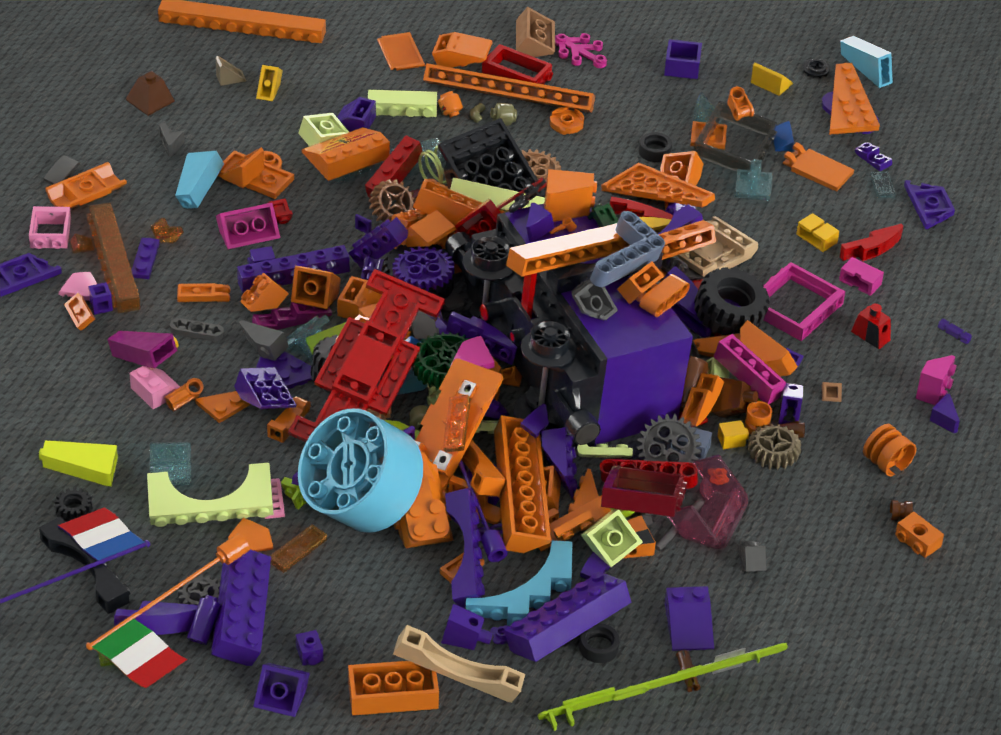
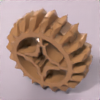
[369,179,416,223]

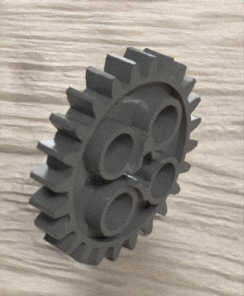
[637,414,702,463]

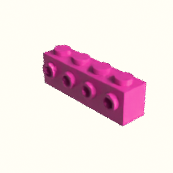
[714,334,786,404]

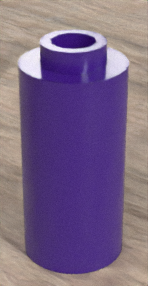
[187,595,221,645]

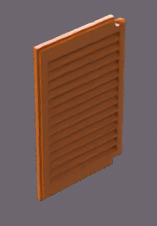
[377,32,426,71]

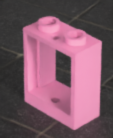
[29,206,71,249]

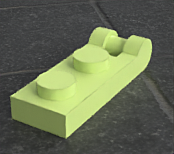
[576,444,633,458]

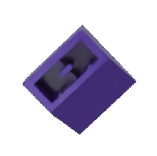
[337,97,376,132]

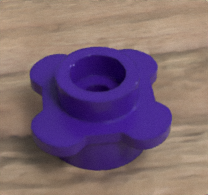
[490,625,509,644]

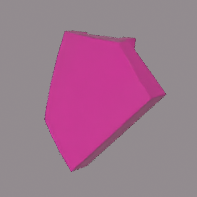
[450,336,494,369]

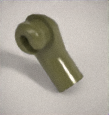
[469,103,485,123]

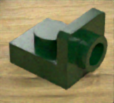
[587,203,618,228]

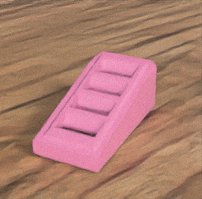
[265,478,285,519]

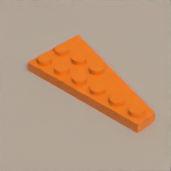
[829,63,880,135]
[601,163,715,207]

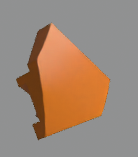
[228,518,273,552]

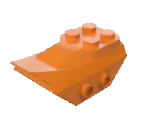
[394,452,454,548]

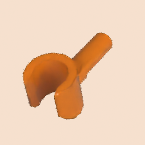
[549,217,577,234]

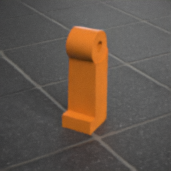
[267,396,311,443]

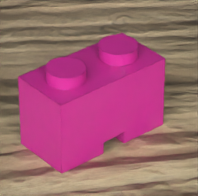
[839,257,884,296]

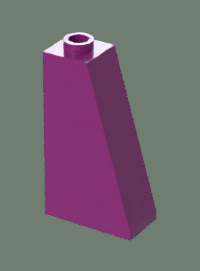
[107,331,177,368]

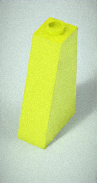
[39,440,118,487]

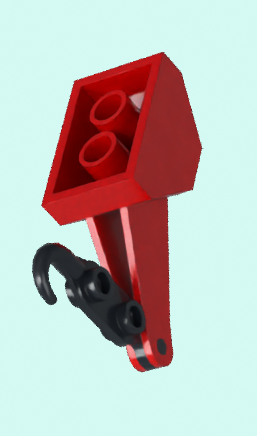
[454,177,547,237]

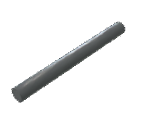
[655,498,704,551]

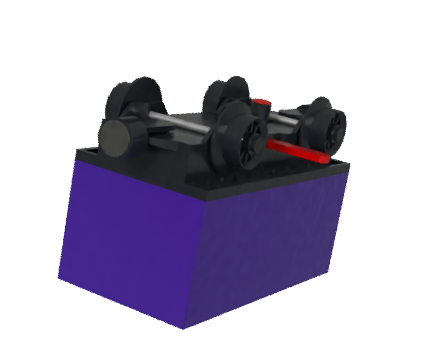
[445,203,693,447]

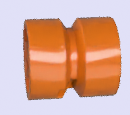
[744,401,772,435]

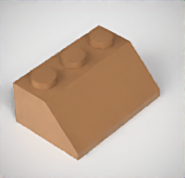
[516,7,555,57]

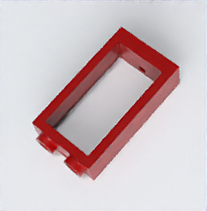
[482,44,553,85]

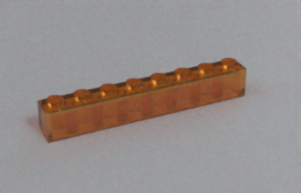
[87,203,140,313]

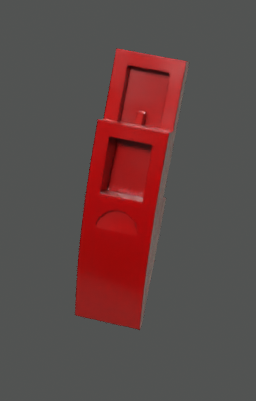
[839,224,903,261]

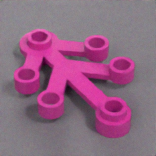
[555,33,607,68]

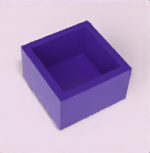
[664,39,702,79]

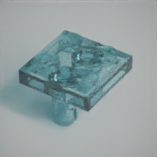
[735,159,773,201]
[287,314,330,359]

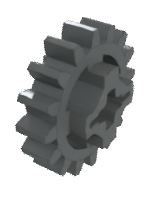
[178,574,220,605]

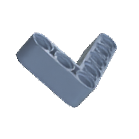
[590,211,665,287]

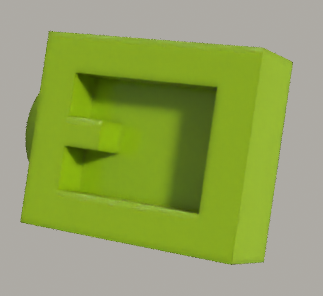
[281,477,307,509]

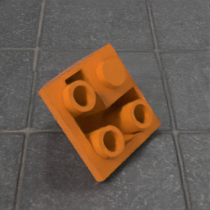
[240,273,289,312]

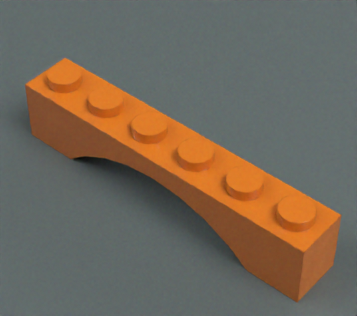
[461,440,505,497]

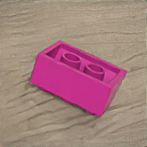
[216,203,280,249]

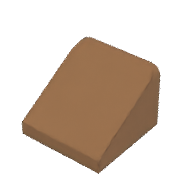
[821,382,842,402]

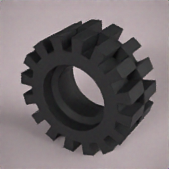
[55,487,93,522]

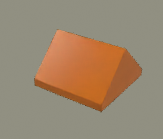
[221,147,264,188]
[406,210,456,247]

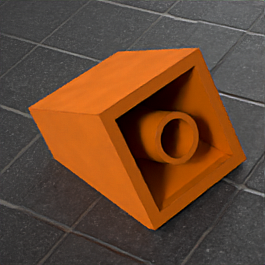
[544,169,597,222]
[291,265,341,309]

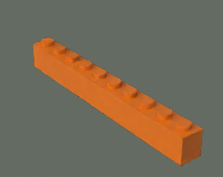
[158,0,326,43]
[423,63,595,113]

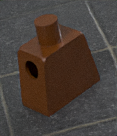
[711,377,758,417]

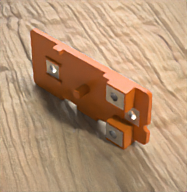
[414,358,504,490]

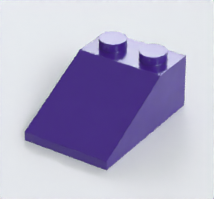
[664,586,714,651]

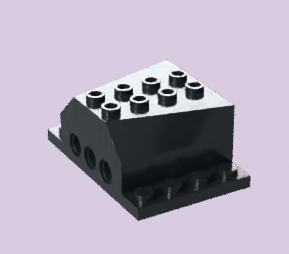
[438,118,545,198]

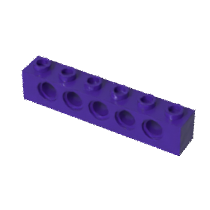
[237,245,350,293]

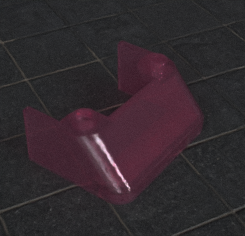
[667,455,748,550]

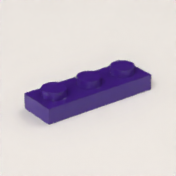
[130,237,160,279]

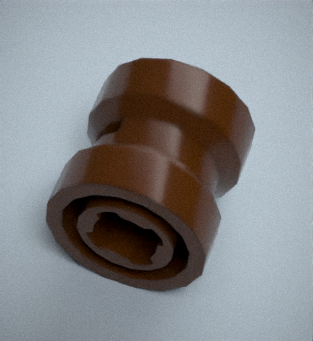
[890,500,913,520]

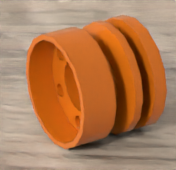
[863,424,917,477]

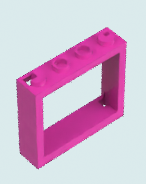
[763,262,845,341]

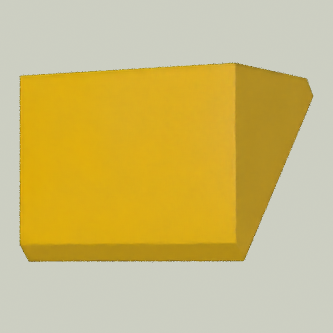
[751,62,793,96]

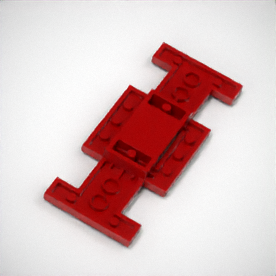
[288,269,445,442]

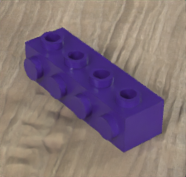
[348,217,408,269]

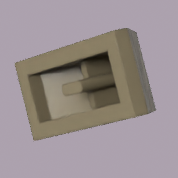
[216,56,246,86]

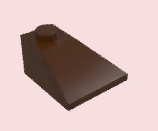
[126,71,175,116]

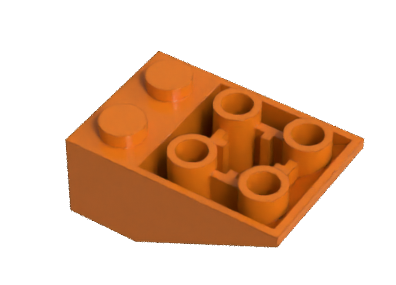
[432,32,492,68]
[337,276,382,319]

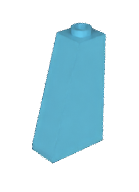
[840,36,893,88]
[175,151,224,209]

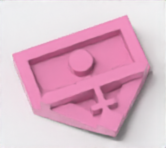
[59,272,97,300]

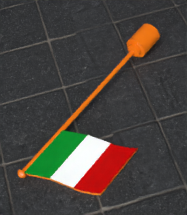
[86,534,250,688]

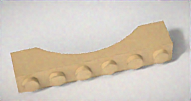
[393,625,525,703]

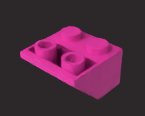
[916,355,957,405]

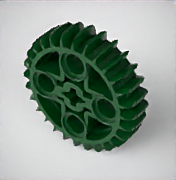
[412,331,472,390]

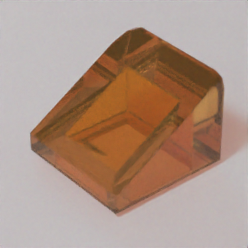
[70,234,94,253]

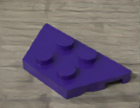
[904,180,955,229]
[0,253,62,297]
[256,351,312,389]

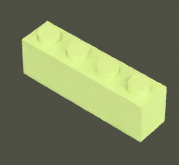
[368,90,437,117]

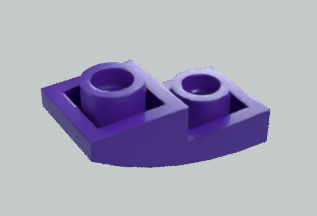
[855,142,892,171]

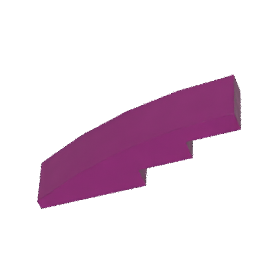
[252,302,332,330]

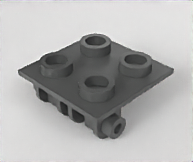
[661,256,704,280]

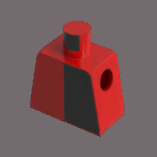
[851,304,891,349]

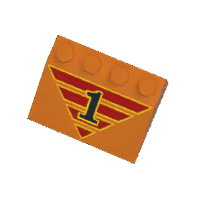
[302,127,390,181]

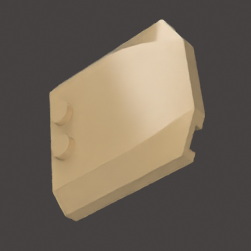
[676,216,758,277]

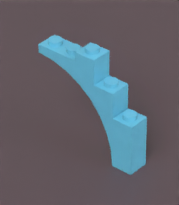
[466,541,572,626]

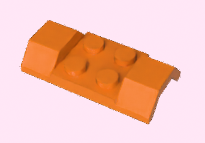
[46,162,127,209]

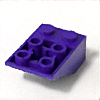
[234,367,297,409]
[542,427,578,498]

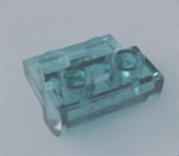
[150,442,192,485]

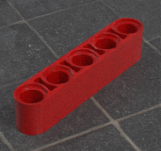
[600,459,698,489]

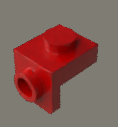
[268,198,293,224]

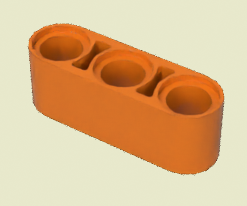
[639,274,690,317]

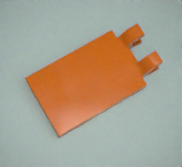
[783,142,854,191]

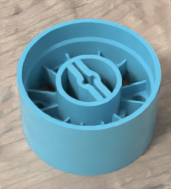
[298,408,423,532]

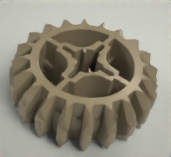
[748,423,801,470]

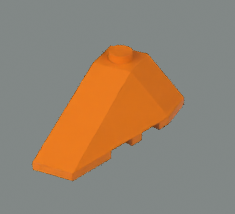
[660,151,704,209]

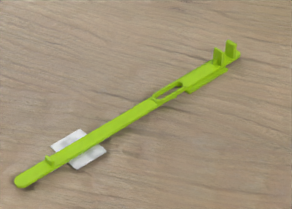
[538,643,788,731]

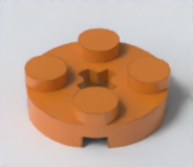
[550,107,584,135]

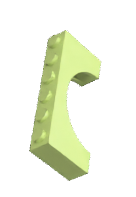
[147,463,274,527]

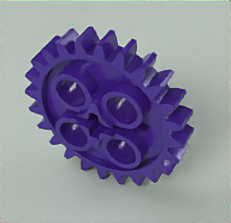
[393,246,454,291]

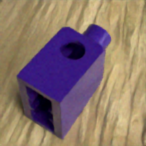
[779,383,803,424]
[441,604,493,650]

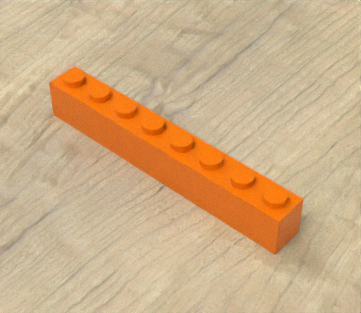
[506,224,630,277]

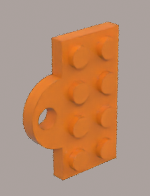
[217,150,294,199]

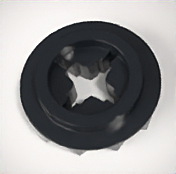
[803,59,830,78]

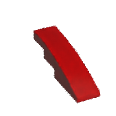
[610,196,673,219]

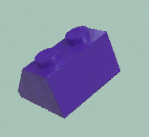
[253,663,310,717]

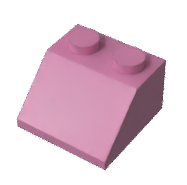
[130,366,180,409]

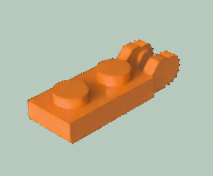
[177,283,230,302]

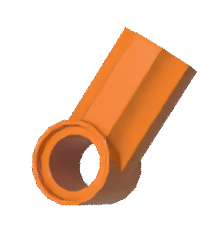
[164,378,203,412]

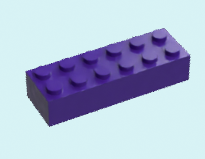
[211,550,271,666]
[504,572,632,662]

